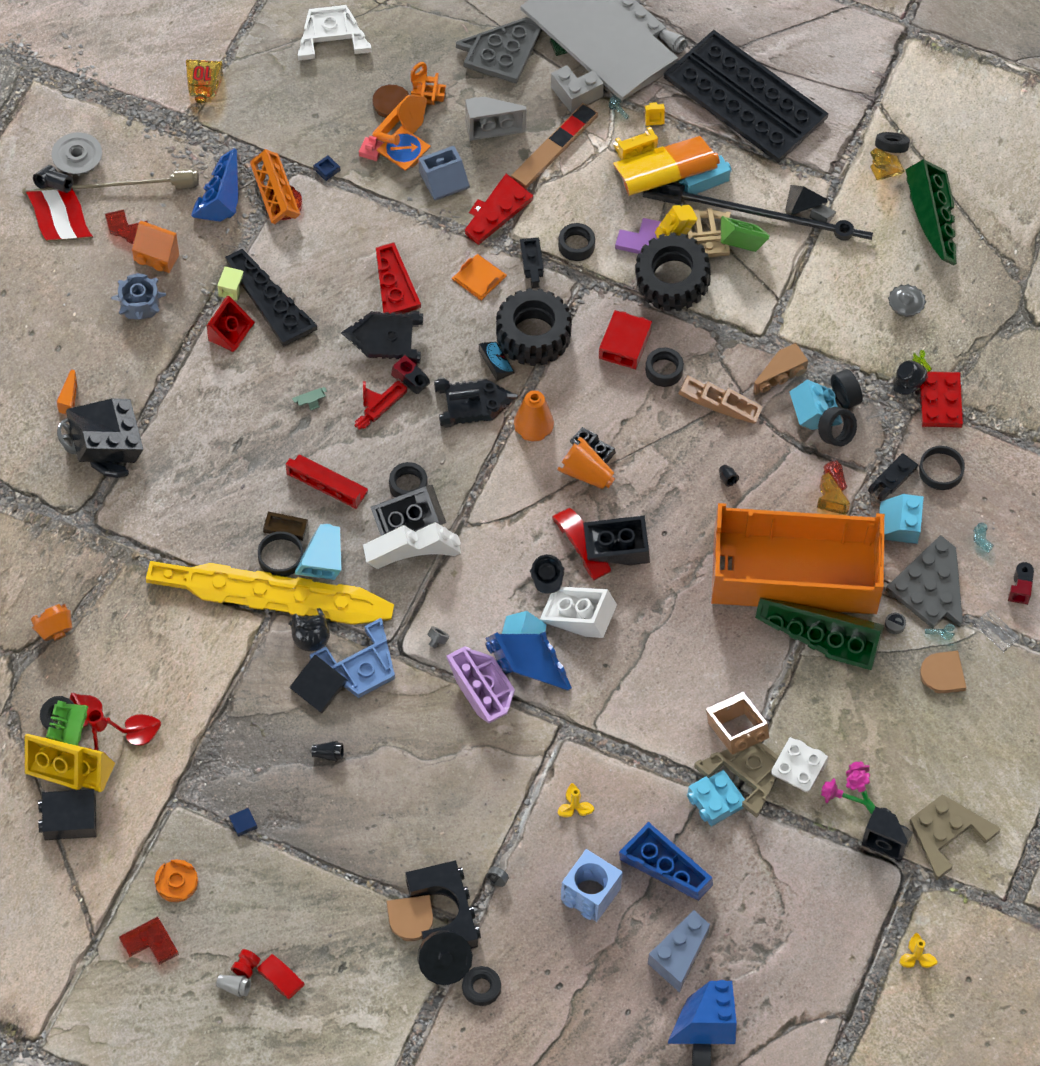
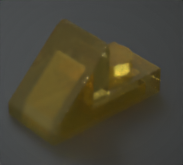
[870,148,905,180]
[817,472,850,515]

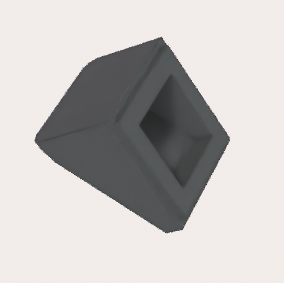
[810,204,836,223]

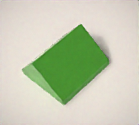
[721,216,770,252]

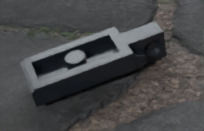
[520,237,544,288]

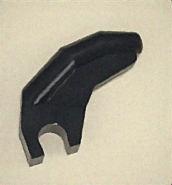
[90,462,129,478]

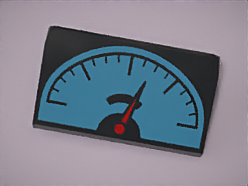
[479,342,515,381]

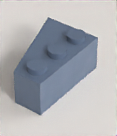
[648,910,710,993]

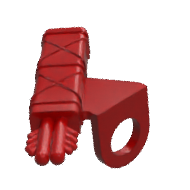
[354,381,407,430]

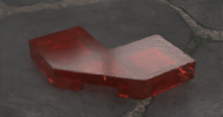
[105,210,148,244]

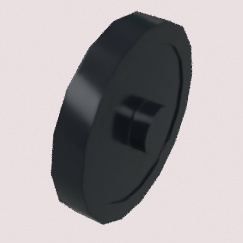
[417,930,473,985]

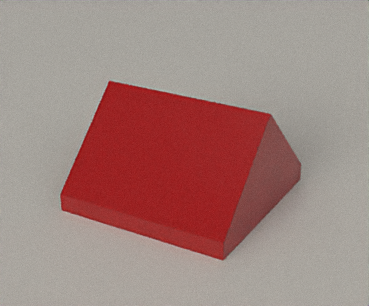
[206,296,255,352]

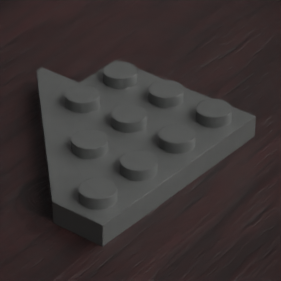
[456,17,542,84]
[886,535,963,629]

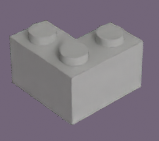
[551,65,604,113]

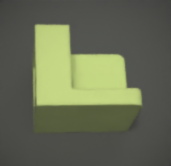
[217,266,243,301]

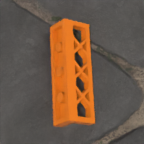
[250,149,300,224]

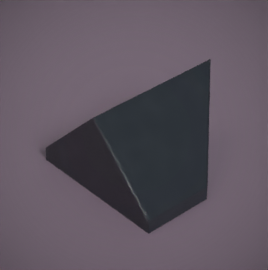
[785,185,828,215]

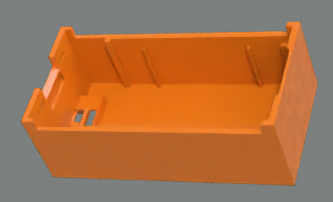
[711,503,885,614]

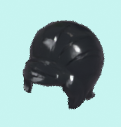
[288,608,330,652]

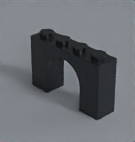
[405,860,481,949]

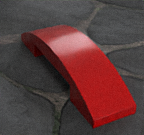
[552,508,611,581]

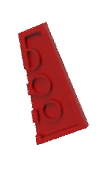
[465,173,533,245]
[376,242,421,314]

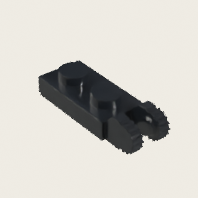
[868,453,918,501]

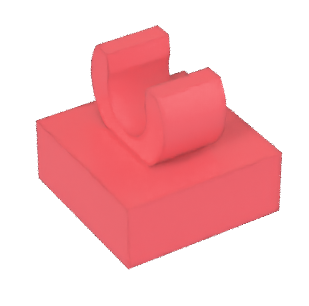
[359,135,383,161]

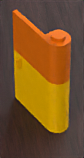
[613,136,720,196]

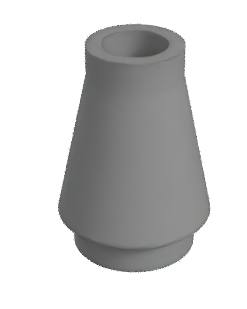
[659,29,688,53]
[216,974,251,997]

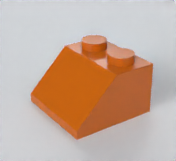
[132,220,179,273]

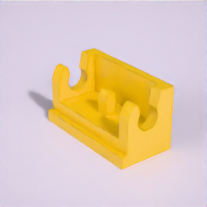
[613,126,658,160]

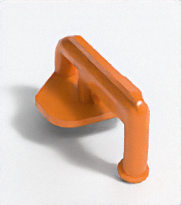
[372,95,427,146]

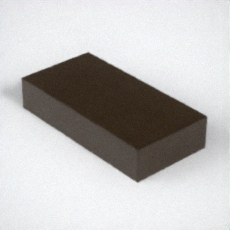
[263,511,308,541]

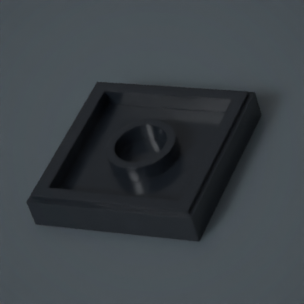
[289,655,348,713]

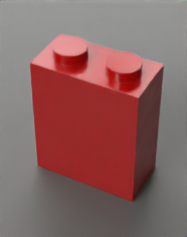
[599,310,652,370]

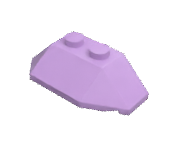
[446,646,515,723]

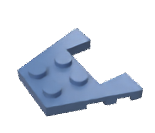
[310,618,395,698]

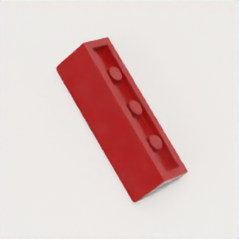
[286,454,368,509]

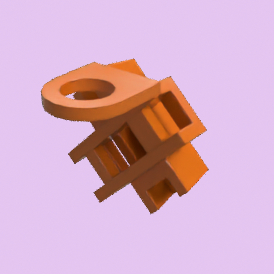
[410,62,446,105]

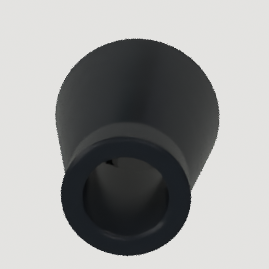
[311,741,344,762]

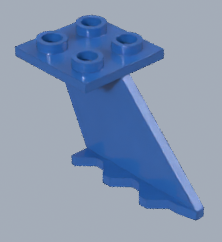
[485,631,572,690]

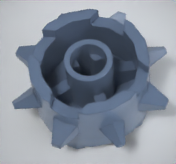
[111,273,166,320]

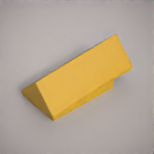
[25,734,115,792]

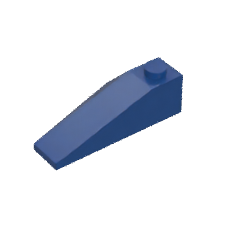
[191,148,238,222]

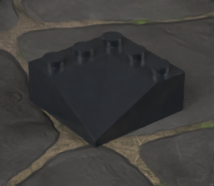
[66,398,144,463]

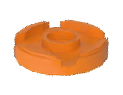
[154,859,198,902]

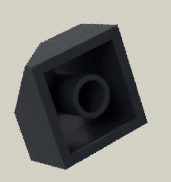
[861,806,913,862]

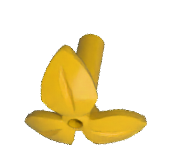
[557,783,595,818]
[899,933,938,968]

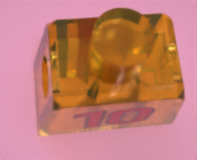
[186,60,223,103]

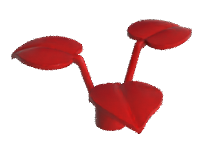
[69,693,161,755]

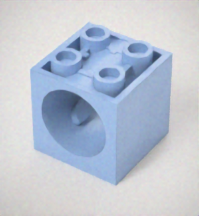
[561,849,623,922]

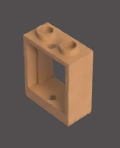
[706,692,770,755]

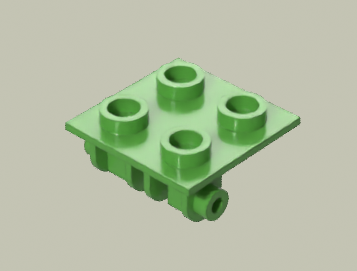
[46,700,88,746]

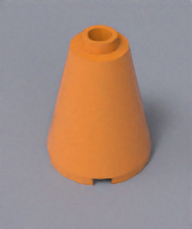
[514,390,554,442]
[557,437,616,489]

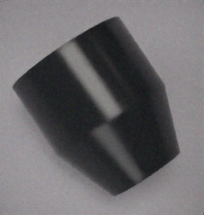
[719,465,739,487]

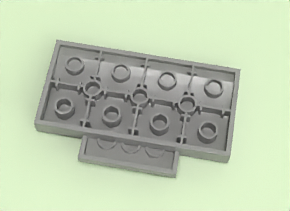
[520,0,678,101]

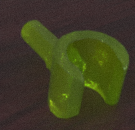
[912,350,932,372]

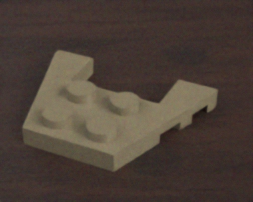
[694,742,779,818]
[910,794,1001,880]

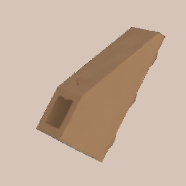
[753,343,808,395]

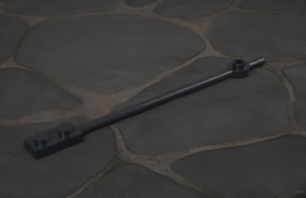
[643,183,873,241]

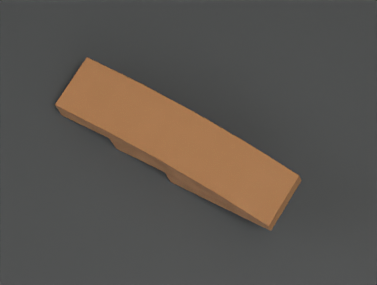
[678,375,763,424]

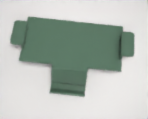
[292,387,327,411]

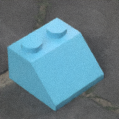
[879,494,924,544]

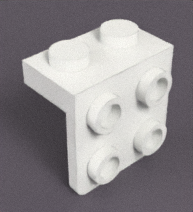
[771,737,828,792]

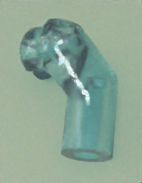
[973,523,994,553]

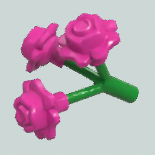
[821,761,875,815]

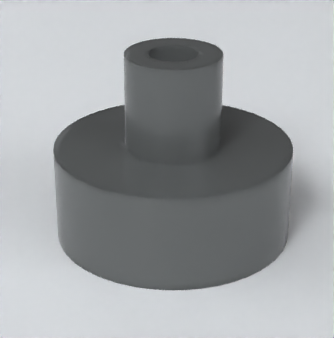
[427,626,449,648]

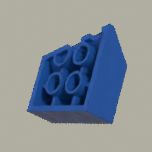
[668,980,737,1044]

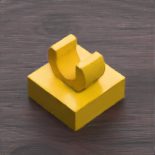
[645,102,665,126]

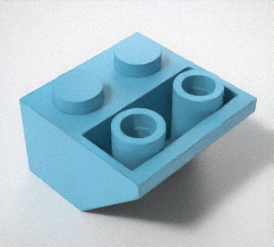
[789,380,843,430]

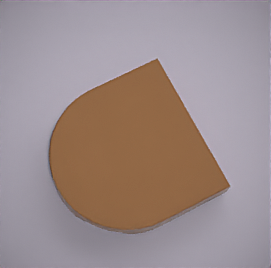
[920,650,967,693]
[386,895,433,941]

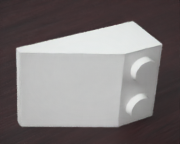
[540,587,617,638]

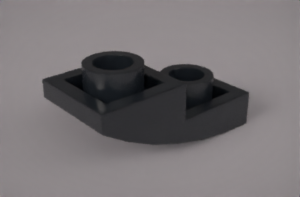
[570,427,616,464]

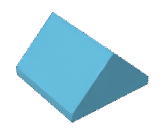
[502,611,547,634]

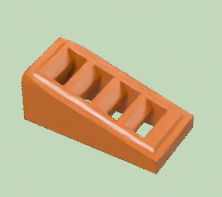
[57,369,77,415]

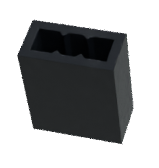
[38,789,97,840]

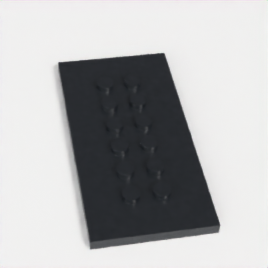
[664,30,829,163]

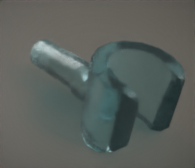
[608,95,629,120]
[925,624,955,640]

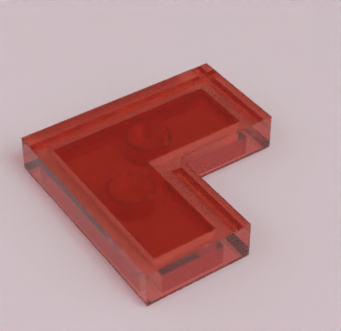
[119,917,179,965]

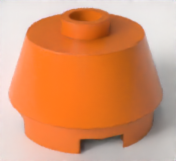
[31,604,72,641]

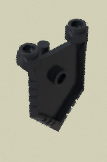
[341,311,423,364]
[434,377,518,428]

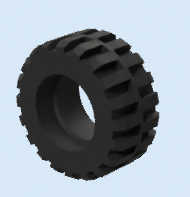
[635,233,711,311]
[496,288,572,366]

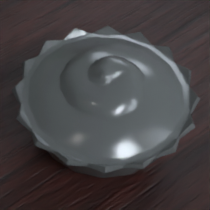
[888,284,926,317]

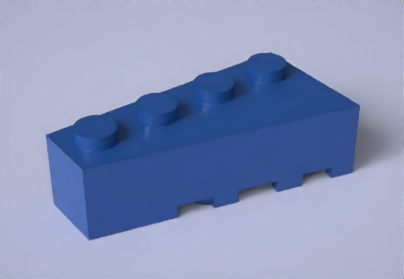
[619,822,713,901]

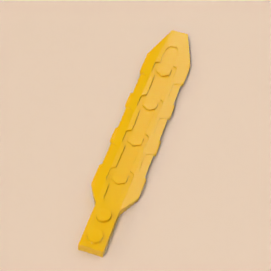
[146,561,394,625]

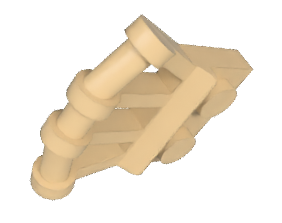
[687,208,731,257]

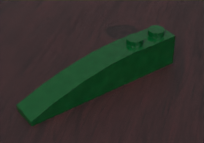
[905,159,957,266]
[755,597,884,670]

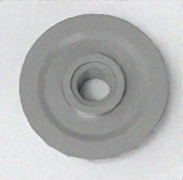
[51,132,102,176]

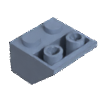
[418,146,470,201]

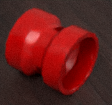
[231,949,261,979]

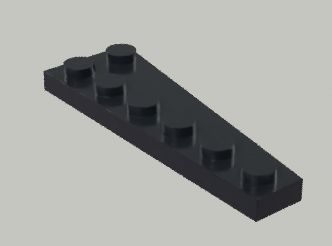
[225,249,317,347]

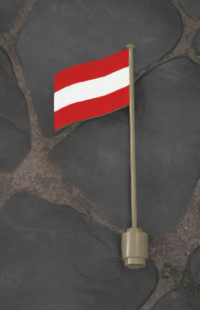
[22,168,199,242]

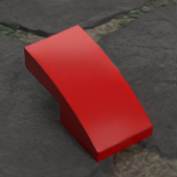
[256,954,305,999]

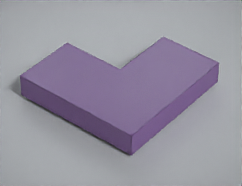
[615,218,661,254]

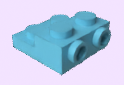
[687,769,745,827]

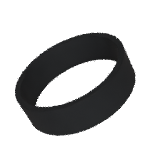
[919,446,965,490]
[258,532,303,577]

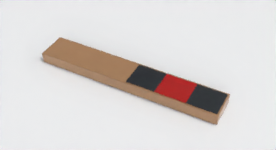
[511,103,598,189]

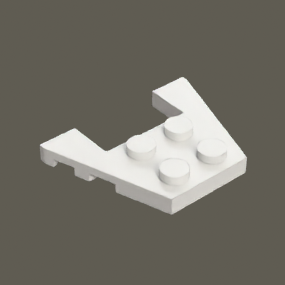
[298,5,371,61]

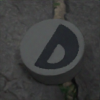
[885,612,906,634]
[486,867,509,887]

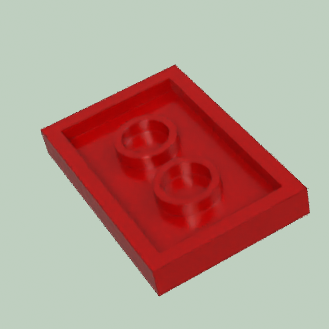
[920,371,963,428]

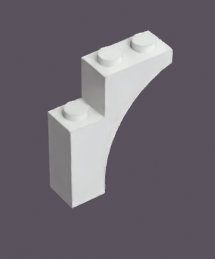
[363,522,461,569]

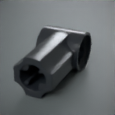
[33,165,74,193]

